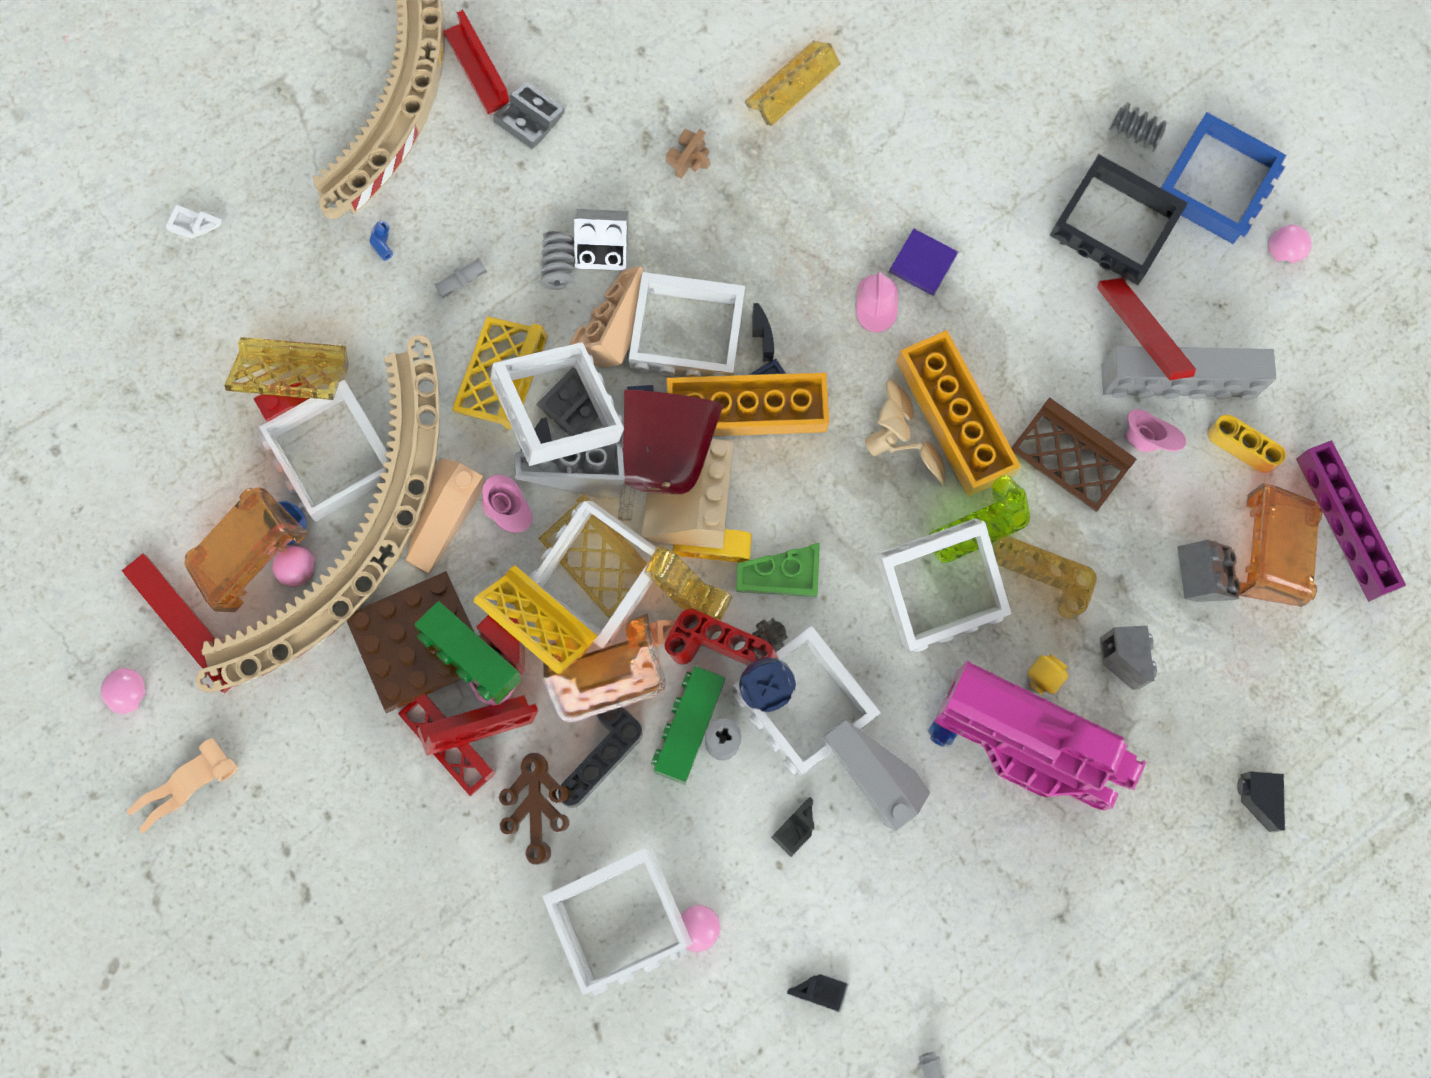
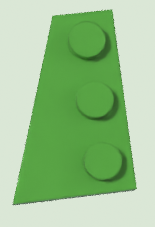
[736,542,820,597]

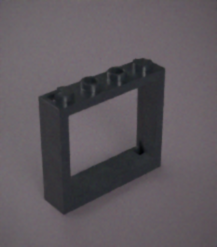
[1049,154,1188,285]

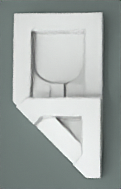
[166,205,222,239]

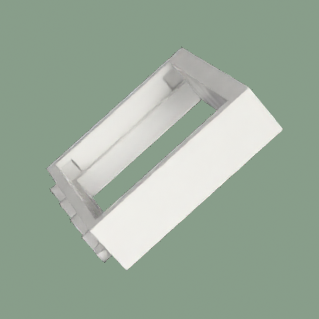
[629,272,745,377]
[490,342,624,466]
[259,380,391,522]
[529,501,670,649]
[875,518,1011,652]
[732,626,881,777]
[542,847,693,996]

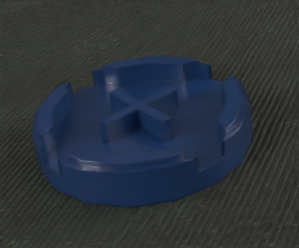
[739,657,796,712]

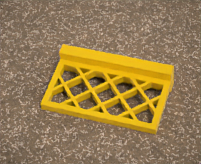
[452,316,548,430]
[473,565,598,675]

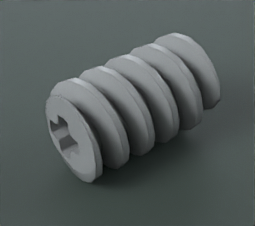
[540,231,575,290]
[705,719,742,761]

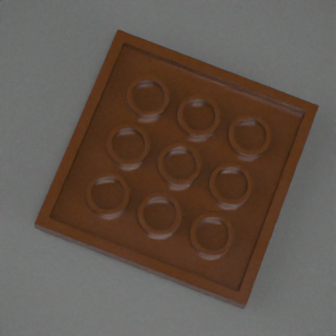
[346,571,475,713]

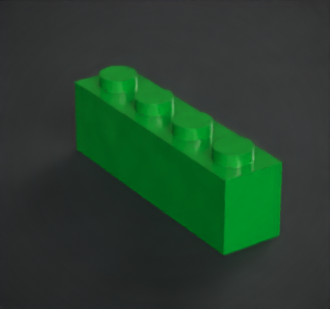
[414,601,522,705]
[651,666,726,785]

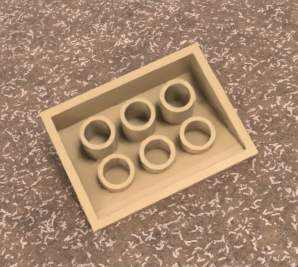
[641,439,733,549]

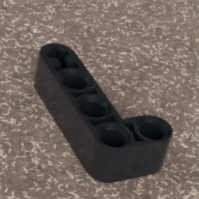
[558,699,643,808]

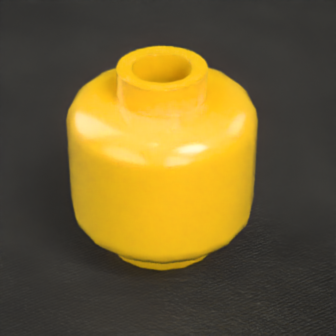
[1027,653,1069,695]

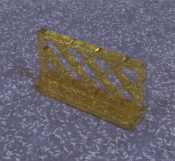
[224,337,349,400]
[538,494,659,618]

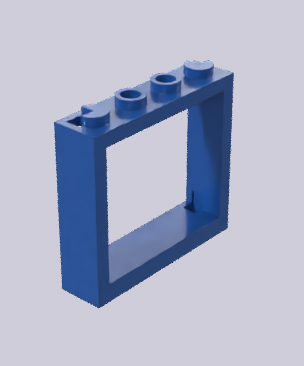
[1161,112,1287,244]

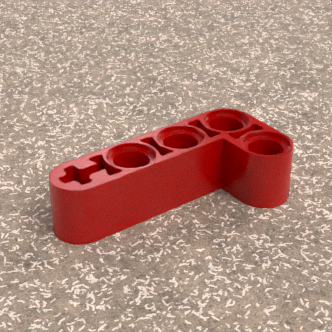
[664,609,779,666]

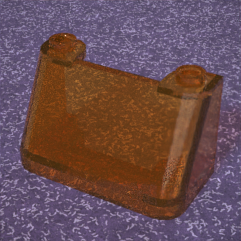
[1239,483,1323,607]
[184,487,308,612]
[543,613,666,722]

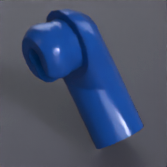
[369,221,393,261]

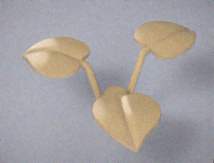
[865,380,945,486]

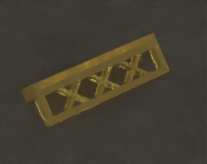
[744,40,841,126]

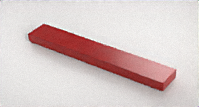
[1097,278,1196,381]
[121,553,232,693]

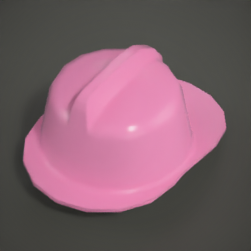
[856,272,898,332]
[1124,409,1186,453]
[482,475,532,533]

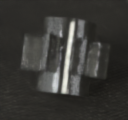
[752,618,788,652]

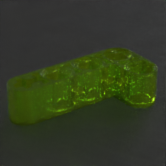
[929,475,1030,563]

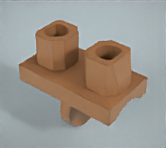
[666,129,710,179]

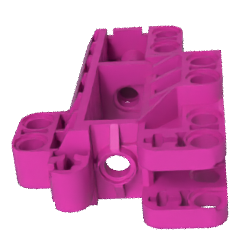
[934,661,1146,811]

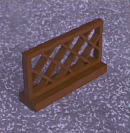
[1011,397,1137,512]

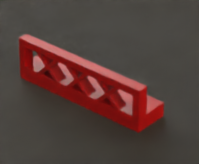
[444,10,509,115]
[397,694,496,797]
[417,695,538,756]

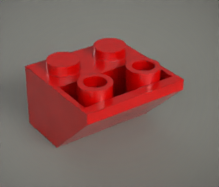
[476,605,525,675]

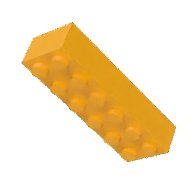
[896,330,1021,497]
[667,372,830,436]

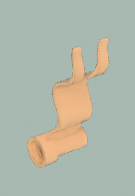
[127,738,238,833]

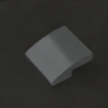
[493,81,565,149]
[536,367,599,436]

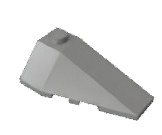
[823,719,930,831]

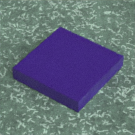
[889,228,958,296]

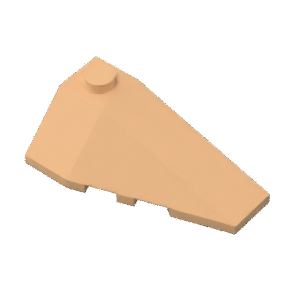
[569,266,643,368]
[406,458,485,574]

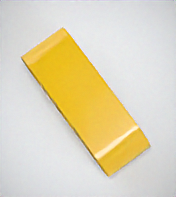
[1207,414,1286,473]
[672,529,752,563]

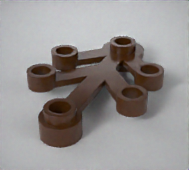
[499,753,570,865]

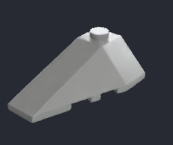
[514,435,625,497]

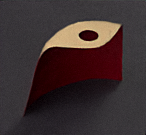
[623,390,724,495]

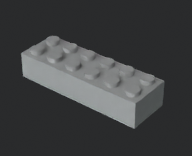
[1101,346,1277,400]

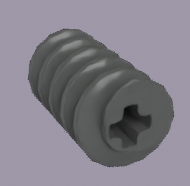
[1109,102,1167,152]

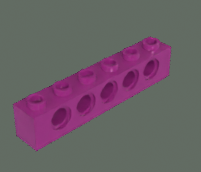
[1296,440,1407,602]

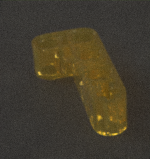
[993,537,1097,620]
[644,546,733,621]

